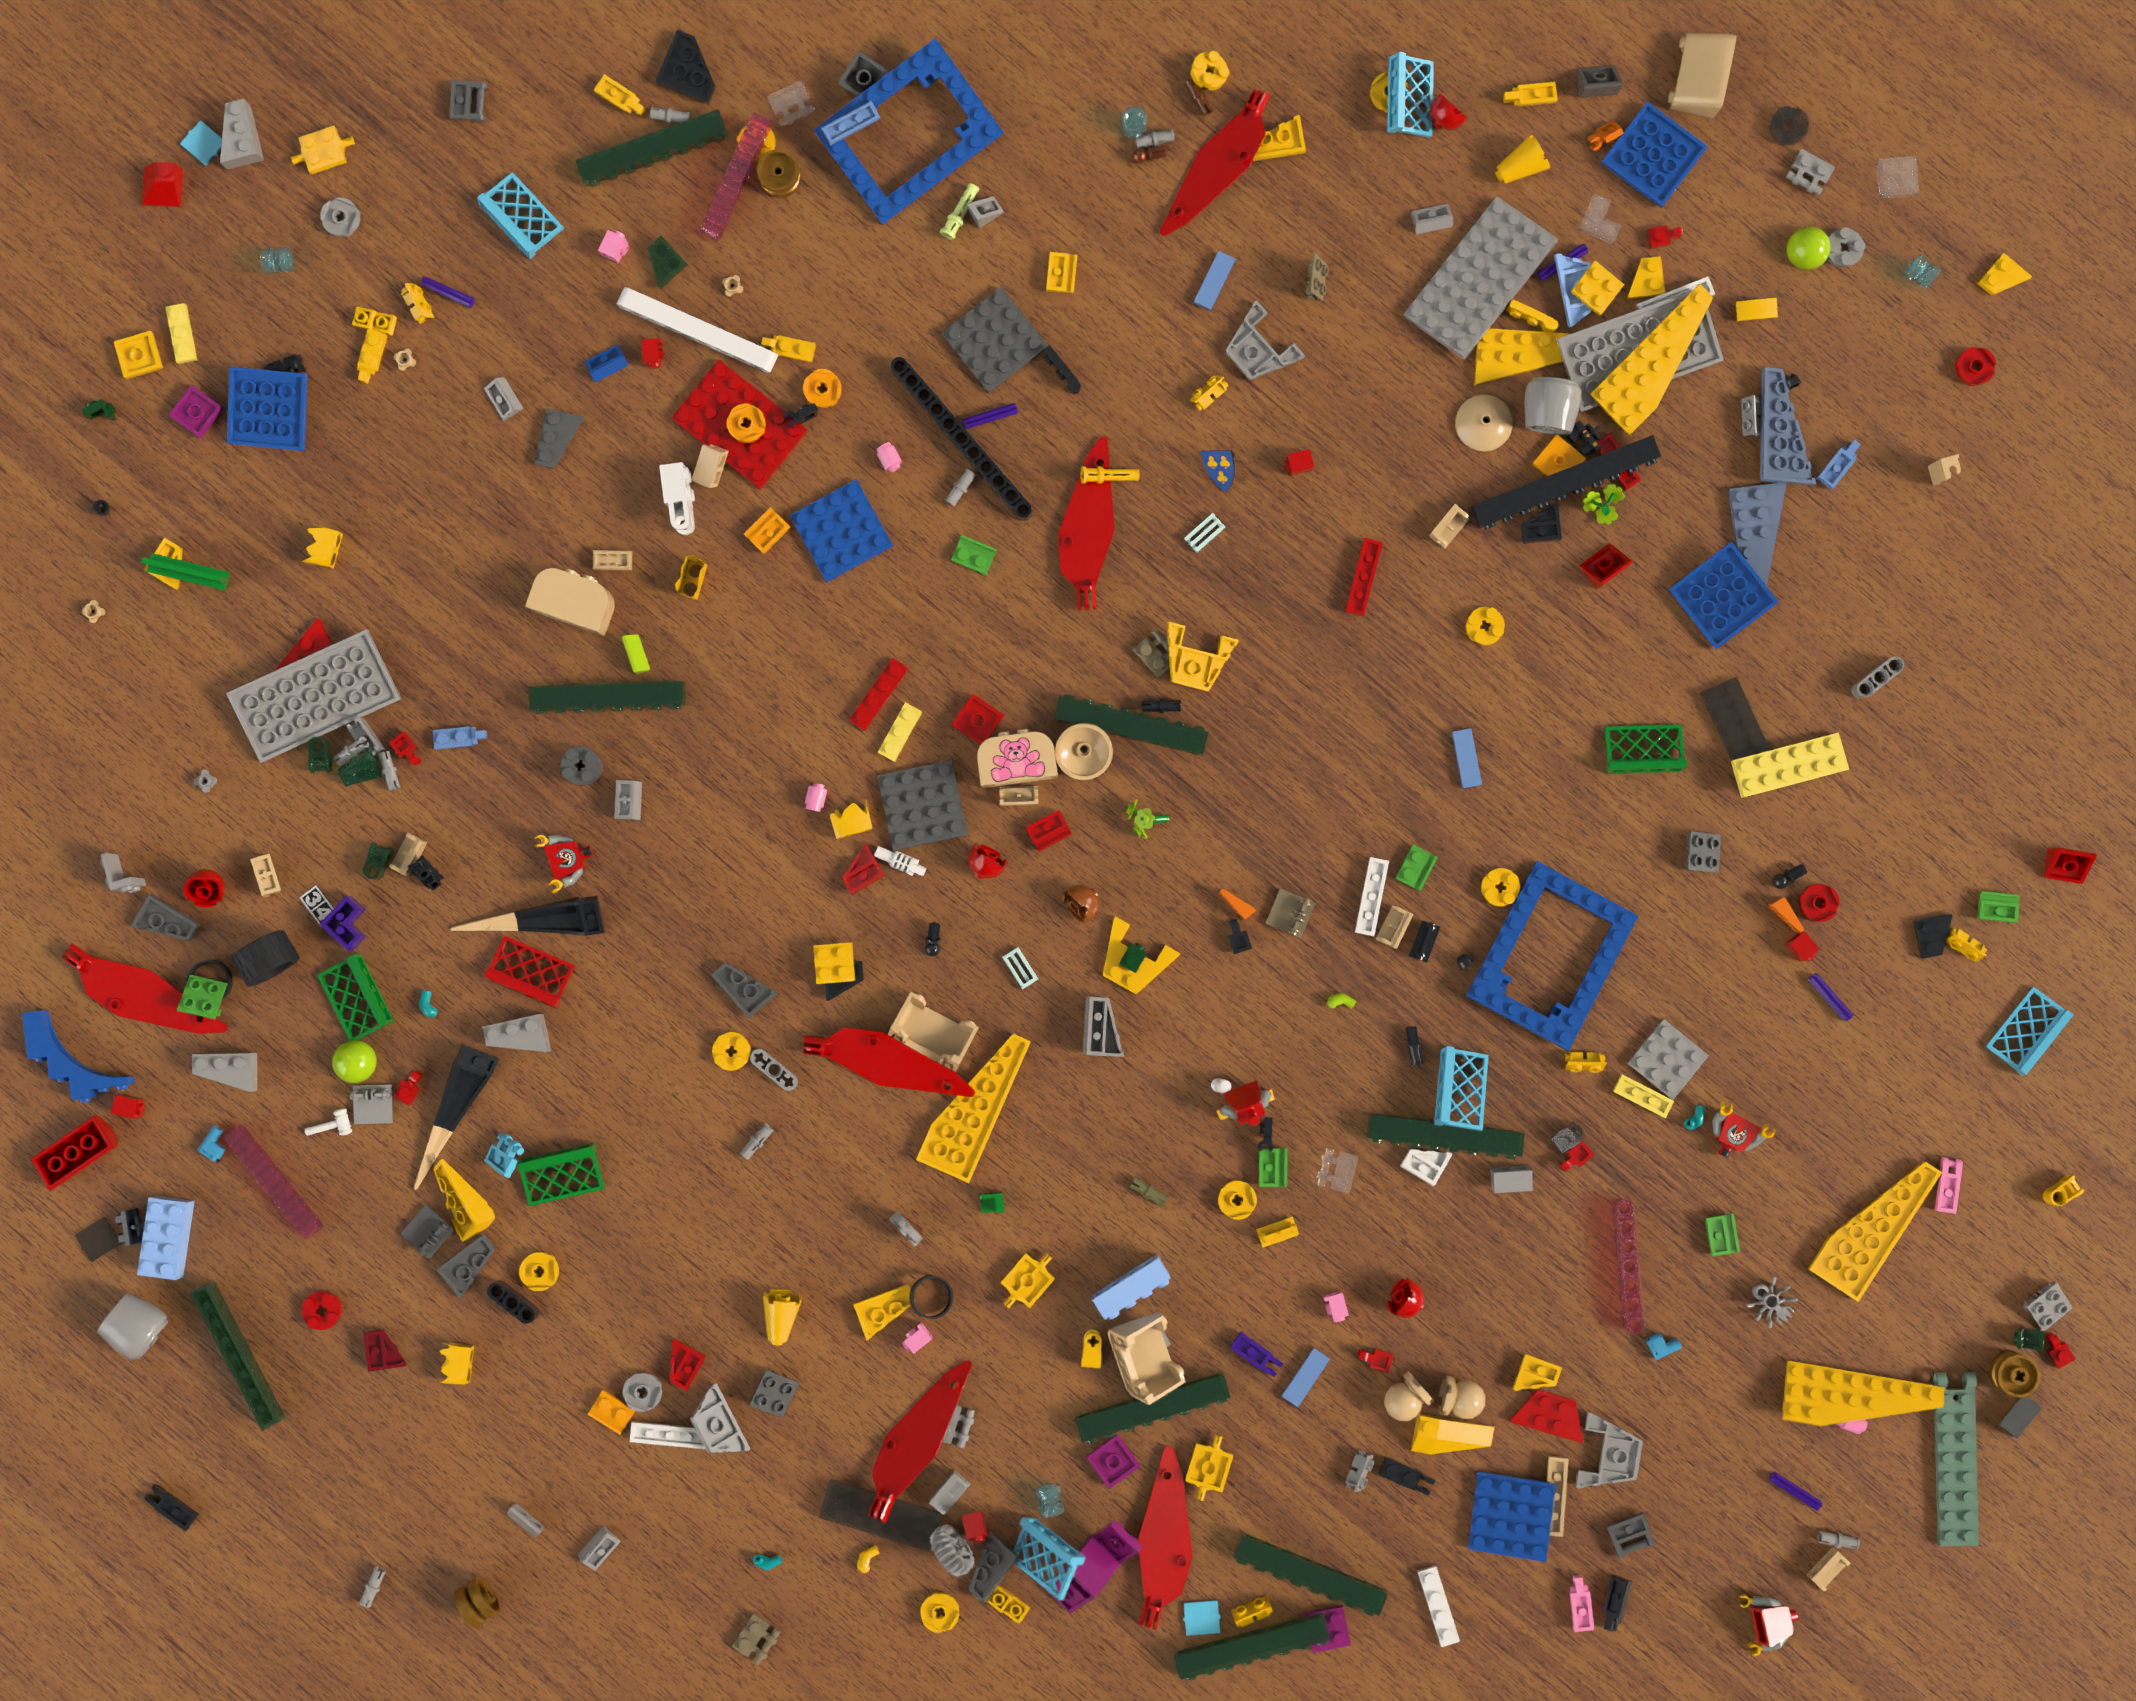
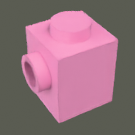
[598,230,629,263]

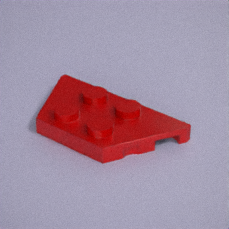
[273,618,332,672]
[1509,1389,1583,1443]

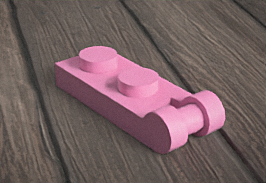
[1935,1157,1963,1214]

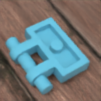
[484,1133,524,1178]

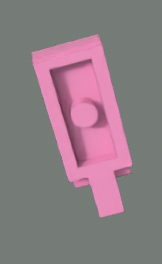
[1569,1575,1594,1632]

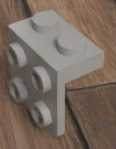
[100,853,146,893]

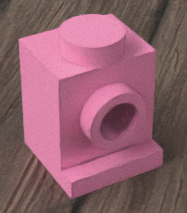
[1322,1291,1349,1322]
[902,1322,933,1354]

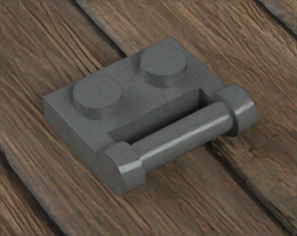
[449,80,487,123]
[1606,1512,1655,1559]

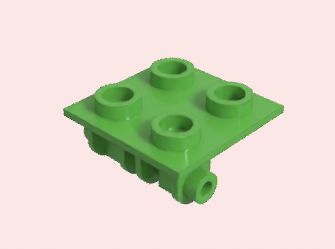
[177,975,227,1019]

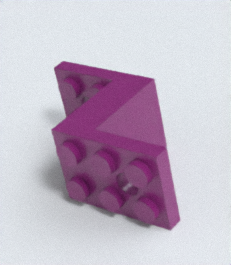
[1042,1520,1142,1614]

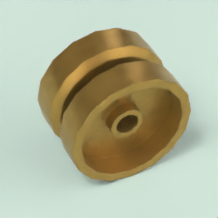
[757,149,801,198]
[1989,1351,2041,1398]
[453,1576,501,1629]

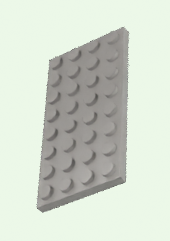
[1403,197,1558,360]
[1556,290,1724,412]
[226,629,402,763]

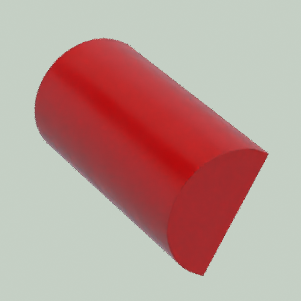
[30,1115,118,1191]

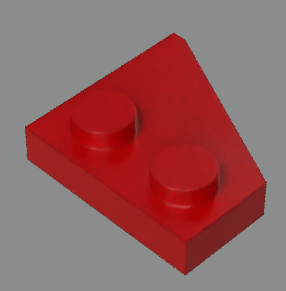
[842,844,885,895]
[670,1338,706,1391]

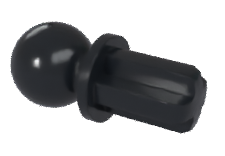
[1773,864,1807,889]
[925,922,941,957]

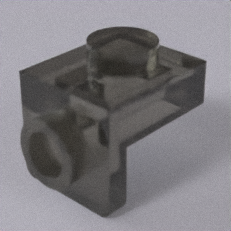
[1551,1121,1585,1154]

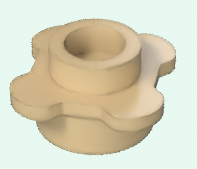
[722,275,743,297]
[394,349,416,371]
[82,600,105,623]

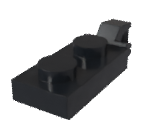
[1603,1574,1632,1632]

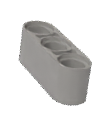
[1851,656,1904,699]

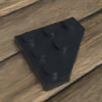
[655,29,716,105]

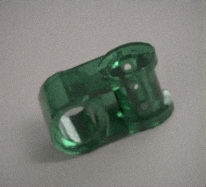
[308,737,332,774]
[363,842,392,881]

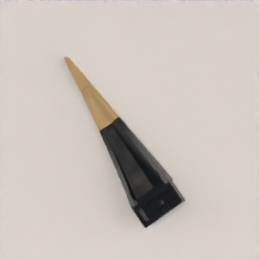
[450,896,605,936]
[414,1044,499,1190]

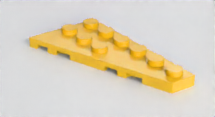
[1474,328,1569,386]

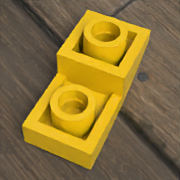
[1736,298,1778,321]
[352,307,397,336]
[986,1585,1031,1624]

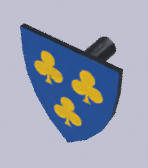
[1200,450,1235,492]

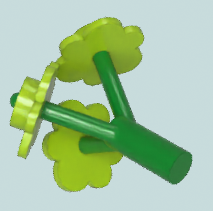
[1583,484,1625,525]
[1126,799,1169,839]

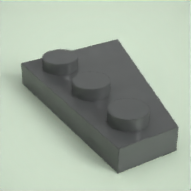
[534,409,585,469]
[131,894,200,941]
[711,962,778,1018]
[436,1233,496,1300]
[969,1531,1020,1603]

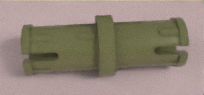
[1129,1177,1169,1207]

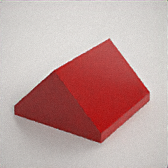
[1579,543,1633,589]
[2044,847,2097,884]

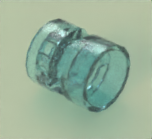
[1122,106,1147,139]
[260,247,294,274]
[1904,254,1942,290]
[1035,1483,1065,1518]

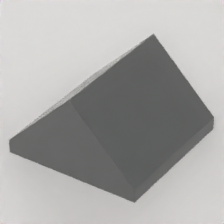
[838,51,890,97]
[1577,65,1623,98]

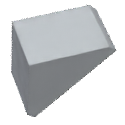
[968,196,1004,229]

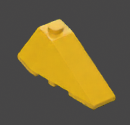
[433,1159,495,1243]
[1411,1412,1494,1455]

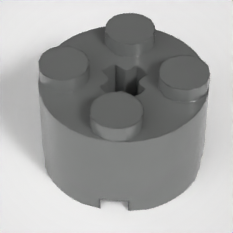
[561,746,603,786]

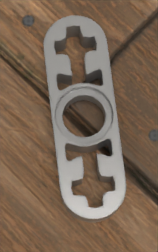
[750,1049,798,1091]

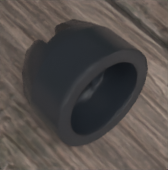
[1785,373,1802,390]
[93,500,110,516]
[1457,954,1474,970]

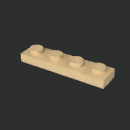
[1546,1455,1569,1537]

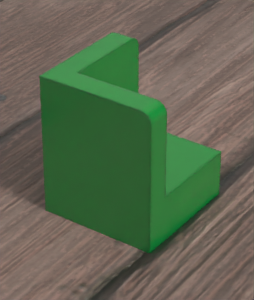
[979,1192,1005,1213]

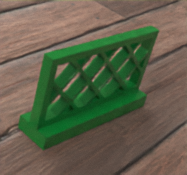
[141,553,230,591]
[1604,724,1687,774]
[317,954,394,1041]
[516,1142,605,1206]

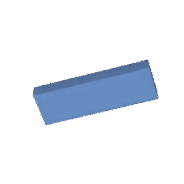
[821,101,881,146]
[1194,251,1236,311]
[1451,728,1482,788]
[1281,1347,1330,1407]

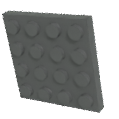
[942,287,1048,394]
[877,760,968,851]

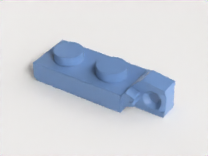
[1816,440,1861,490]
[432,726,488,750]

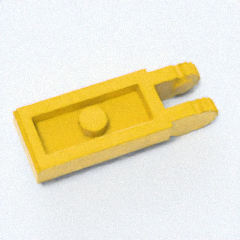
[1506,300,1558,333]

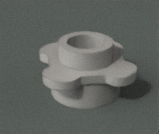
[194,770,217,793]

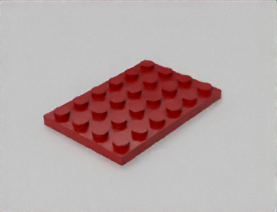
[671,359,808,490]

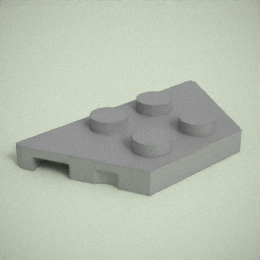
[690,1383,750,1453]

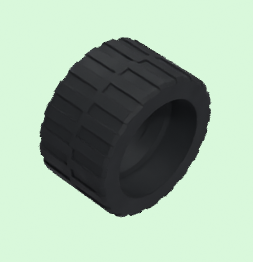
[231,930,300,987]

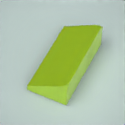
[622,634,650,674]

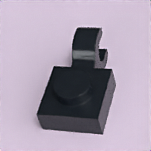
[783,403,818,428]
[1228,919,1252,954]
[1258,1117,1273,1152]

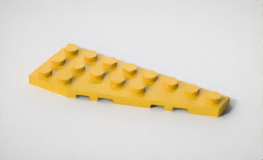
[1589,284,1713,435]
[916,1034,1031,1183]
[1808,1161,1942,1302]
[1782,1361,1945,1426]

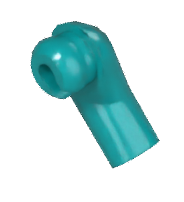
[419,990,437,1018]
[1684,1105,1706,1130]
[753,1554,783,1570]

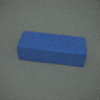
[585,344,628,382]

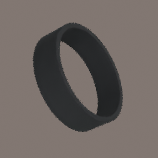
[187,960,233,999]
[909,1275,953,1319]

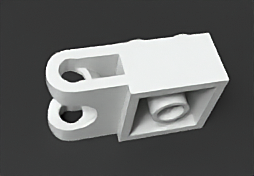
[659,462,695,535]

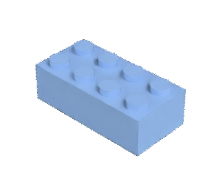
[137,1196,195,1280]
[1092,1254,1171,1320]

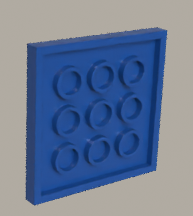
[1601,101,1708,208]
[227,366,308,451]
[790,479,893,583]
[1668,542,1779,650]
[1468,1471,1556,1562]

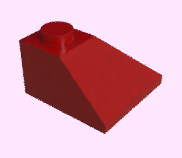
[142,162,183,207]

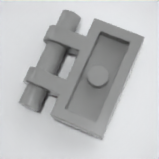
[1786,149,1835,195]
[942,1404,975,1448]

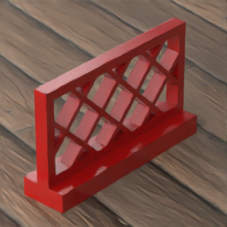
[484,935,575,1009]

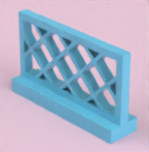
[1387,52,1434,138]
[477,172,564,259]
[1985,986,2074,1076]
[1434,1046,1489,1131]
[1013,1517,1085,1600]

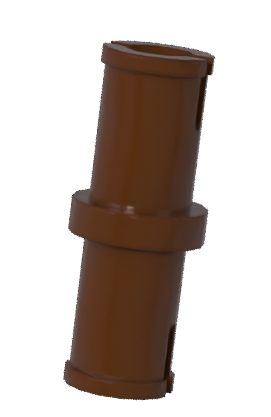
[1184,78,1213,117]

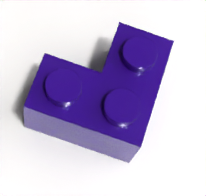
[320,896,367,951]

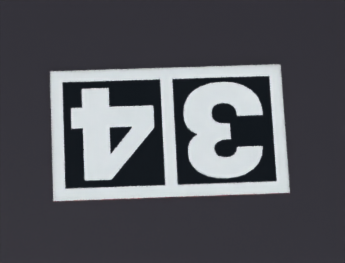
[300,886,334,926]

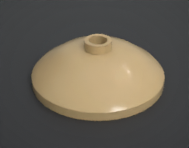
[1455,395,1513,452]
[1055,723,1113,780]

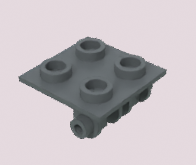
[1684,831,1721,873]
[401,1204,455,1259]
[749,1369,799,1418]

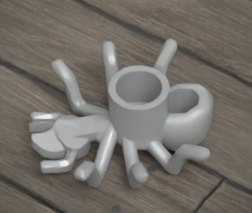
[1746,1277,1798,1328]

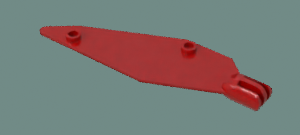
[1160,88,1271,236]
[1058,436,1115,611]
[61,943,228,1034]
[803,1027,975,1097]
[868,1360,972,1523]
[1138,1446,1193,1630]

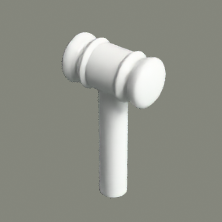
[1211,1078,1231,1093]
[305,1108,352,1136]

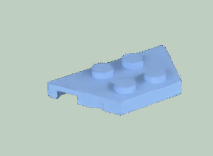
[1554,254,1592,328]

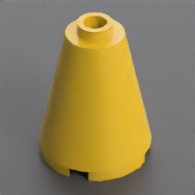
[1495,135,1550,184]
[763,1289,802,1345]

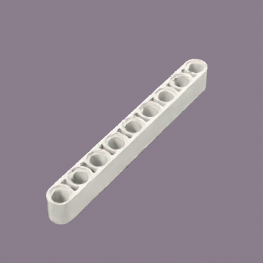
[616,287,778,373]

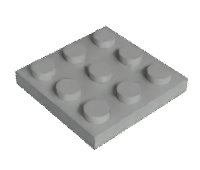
[1627,1019,1709,1100]

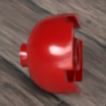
[1430,93,1468,131]
[968,843,1008,879]
[184,869,225,908]
[1387,1278,1424,1318]

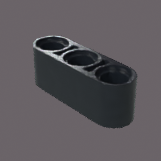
[487,1281,539,1324]

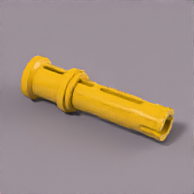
[1080,466,1139,484]

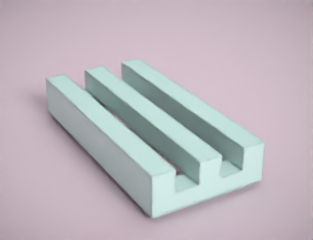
[1184,513,1225,553]
[1002,947,1038,989]

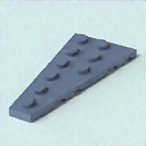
[1760,367,1816,486]
[1728,483,1787,586]

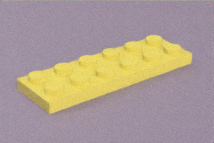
[1731,733,1849,798]

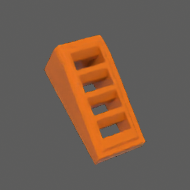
[1219,889,1256,920]
[1768,897,1804,932]

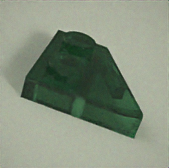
[647,236,688,289]
[338,747,382,787]

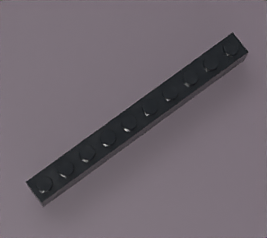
[1471,435,1661,530]

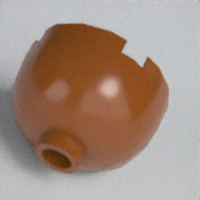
[1062,885,1099,924]

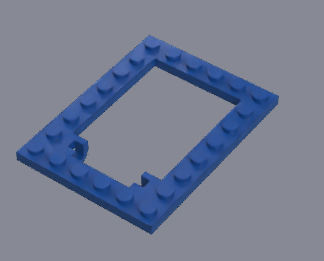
[813,38,1004,225]
[1466,861,1638,1051]

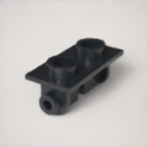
[263,354,307,373]
[1409,920,1440,963]

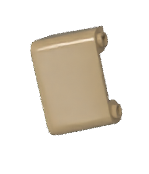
[1668,33,1737,119]
[888,992,979,1072]
[1107,1313,1185,1405]

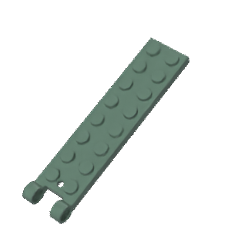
[1933,1372,1979,1546]

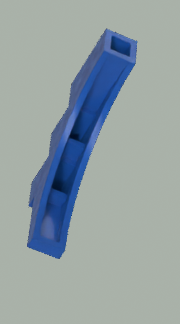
[22,1010,135,1103]

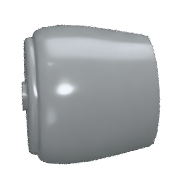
[1524,377,1582,435]
[97,1293,169,1360]

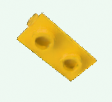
[401,283,434,324]
[1190,375,1228,411]
[1946,928,1987,962]
[1565,1052,1607,1073]
[1256,1217,1299,1247]
[1231,1595,1273,1627]

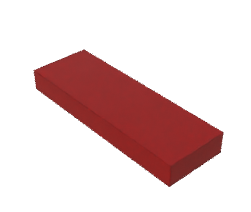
[1597,433,1641,492]

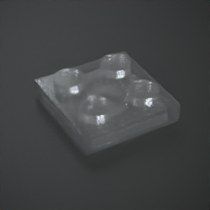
[1876,156,1920,198]

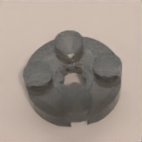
[1769,106,1809,146]

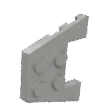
[1225,300,1305,381]
[1575,1412,1643,1488]

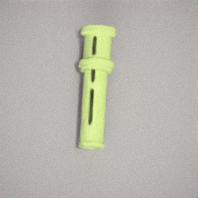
[939,183,979,240]

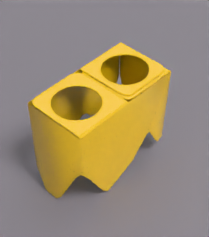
[301,523,343,569]
[675,555,707,600]
[828,801,873,839]
[438,1343,474,1385]

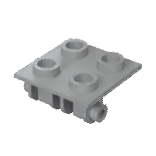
[350,1084,393,1124]
[2023,1282,2073,1330]

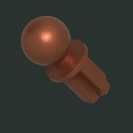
[1132,146,1167,164]

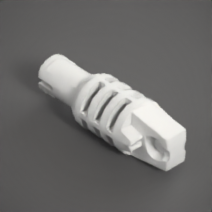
[874,846,927,876]

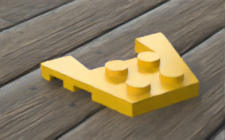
[1167,622,1239,691]
[1103,917,1180,994]

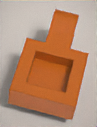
[1587,120,1623,151]

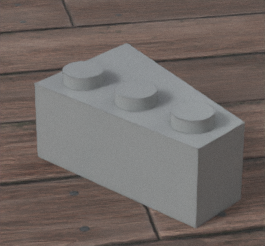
[220,99,264,170]
[1083,996,1124,1057]
[482,1014,551,1052]
[192,1053,257,1092]

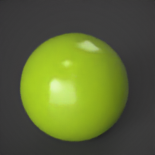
[1786,226,1831,270]
[332,1040,377,1083]

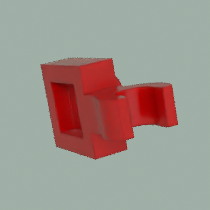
[1647,225,1683,249]
[389,731,422,766]
[393,1070,423,1106]
[1559,1140,1594,1171]
[2045,1332,2075,1369]
[1357,1348,1394,1373]

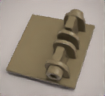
[1306,253,1328,301]
[1265,888,1315,938]

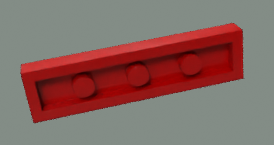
[1345,538,1383,617]
[849,658,909,731]

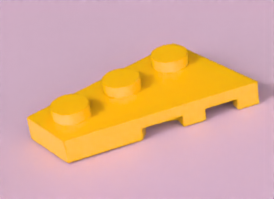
[1253,114,1306,161]
[854,1284,915,1340]

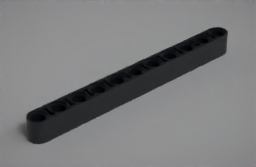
[891,357,1032,521]

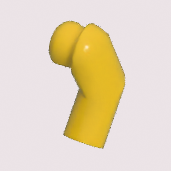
[857,1545,880,1573]

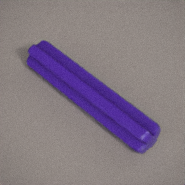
[1537,244,1589,281]
[420,276,475,308]
[962,403,1018,429]
[1809,973,1853,1021]
[1769,1472,1822,1511]

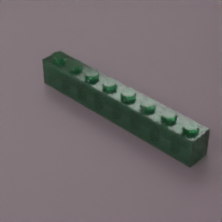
[575,109,729,187]
[529,681,686,715]
[1054,694,1209,756]
[1366,1114,1525,1159]
[190,1281,286,1431]
[1075,1372,1231,1444]
[1233,1532,1388,1616]
[1174,1612,1331,1681]

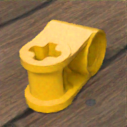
[2043,1174,2084,1206]
[1081,1329,1102,1368]

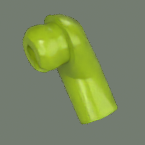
[1327,992,1356,1009]

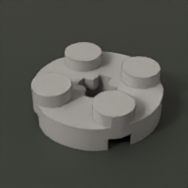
[320,197,360,237]
[1827,227,1865,267]
[889,1212,923,1247]
[623,1372,662,1412]

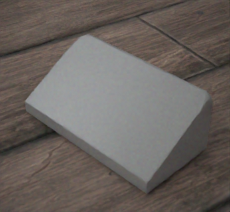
[1411,204,1453,234]
[484,377,523,421]
[507,1503,545,1538]
[578,1526,621,1571]

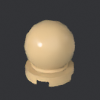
[1384,1371,1434,1421]
[1438,1375,1486,1419]

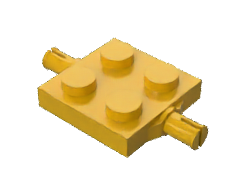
[291,126,355,175]
[1001,1253,1055,1308]
[1185,1434,1234,1501]

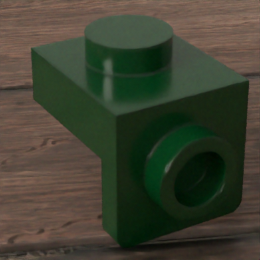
[81,399,117,421]
[1119,942,1147,973]
[2014,1328,2045,1350]

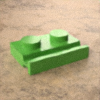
[951,535,997,575]
[1395,845,1438,891]
[1977,891,2020,923]
[1259,1148,1288,1187]
[1704,1213,1740,1257]

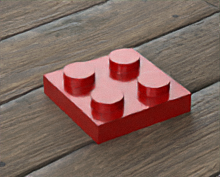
[951,694,1004,746]

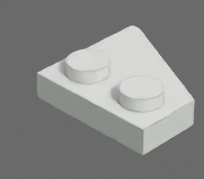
[1400,1149,1452,1186]

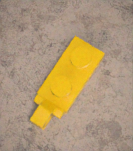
[594,75,646,117]
[1503,82,1558,106]
[357,329,388,384]
[761,335,816,363]

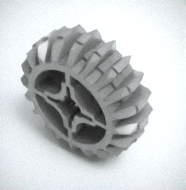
[930,1524,974,1577]

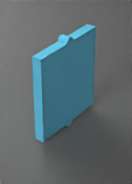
[180,120,222,166]
[1183,1600,1221,1636]

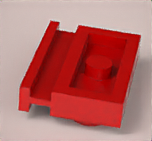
[1025,810,1072,852]

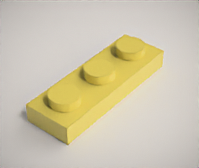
[165,303,197,364]
[878,702,922,762]
[1613,1074,1674,1118]

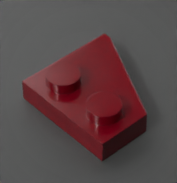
[363,1329,406,1372]

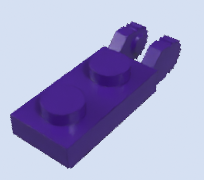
[1229,1331,1283,1377]

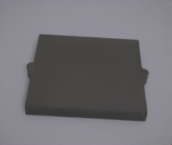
[75,1217,121,1262]

